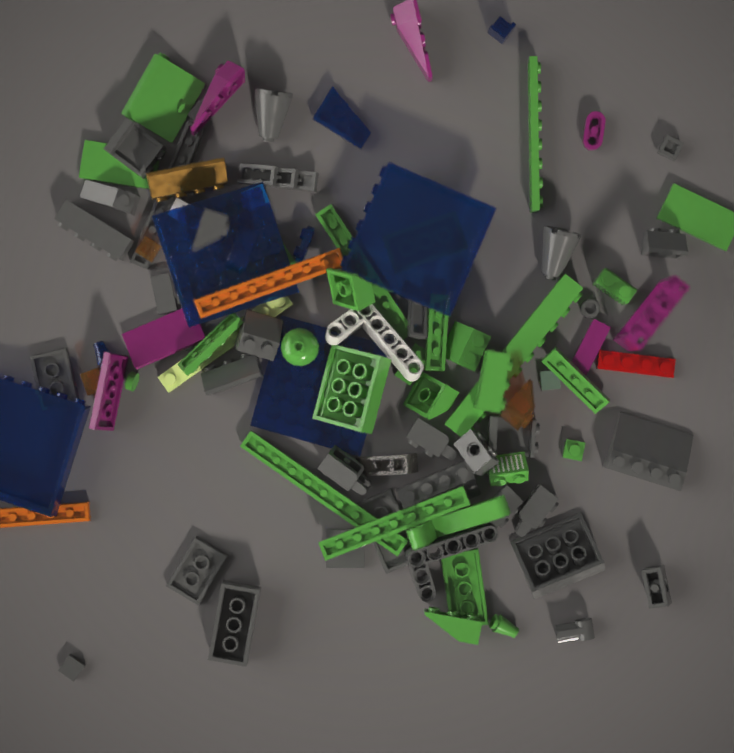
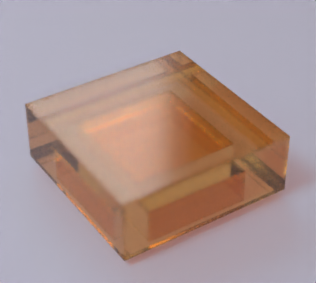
[135,236,162,262]

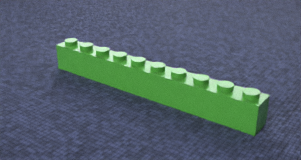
[444,274,583,437]

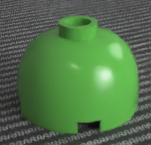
[281,328,319,366]

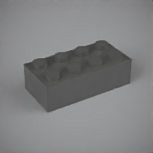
[208,580,262,667]

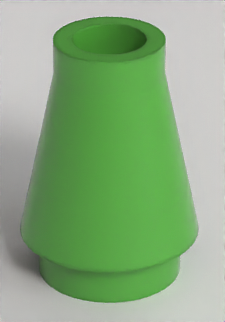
[489,614,519,638]

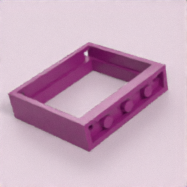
[613,275,690,352]

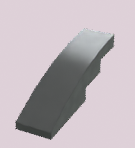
[238,163,319,192]

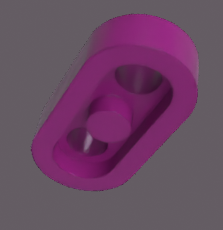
[582,111,606,151]

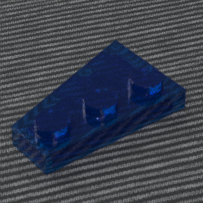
[312,86,371,150]

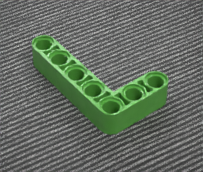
[406,495,511,550]

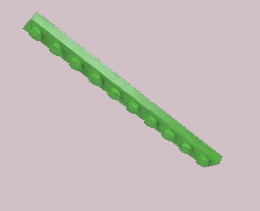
[240,430,409,557]

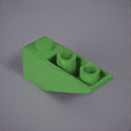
[424,606,482,645]

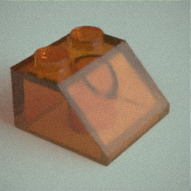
[501,379,535,431]

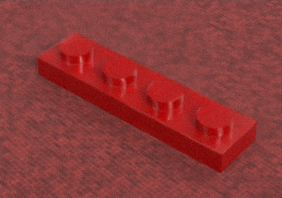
[596,350,676,378]

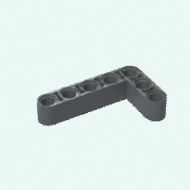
[405,522,499,602]

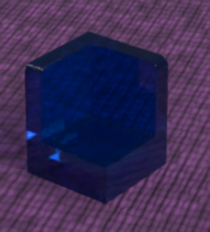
[488,16,516,45]

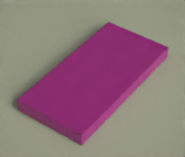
[122,304,206,370]
[89,352,129,431]

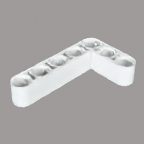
[325,304,424,381]

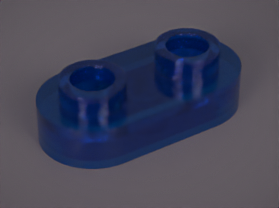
[293,225,315,262]

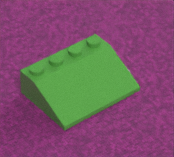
[313,345,392,434]

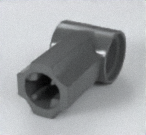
[555,618,595,642]

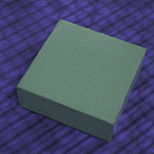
[539,371,561,391]

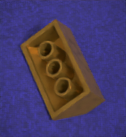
[147,157,228,202]

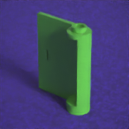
[121,52,206,143]

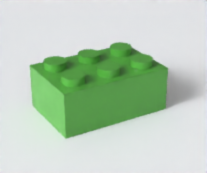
[474,350,513,413]

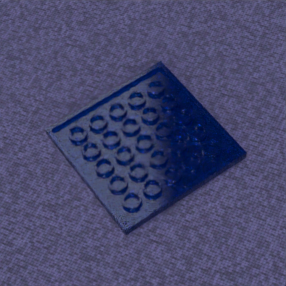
[151,182,299,328]
[250,315,388,457]

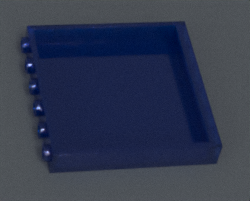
[340,162,497,317]
[0,374,91,517]

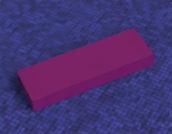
[571,319,611,375]

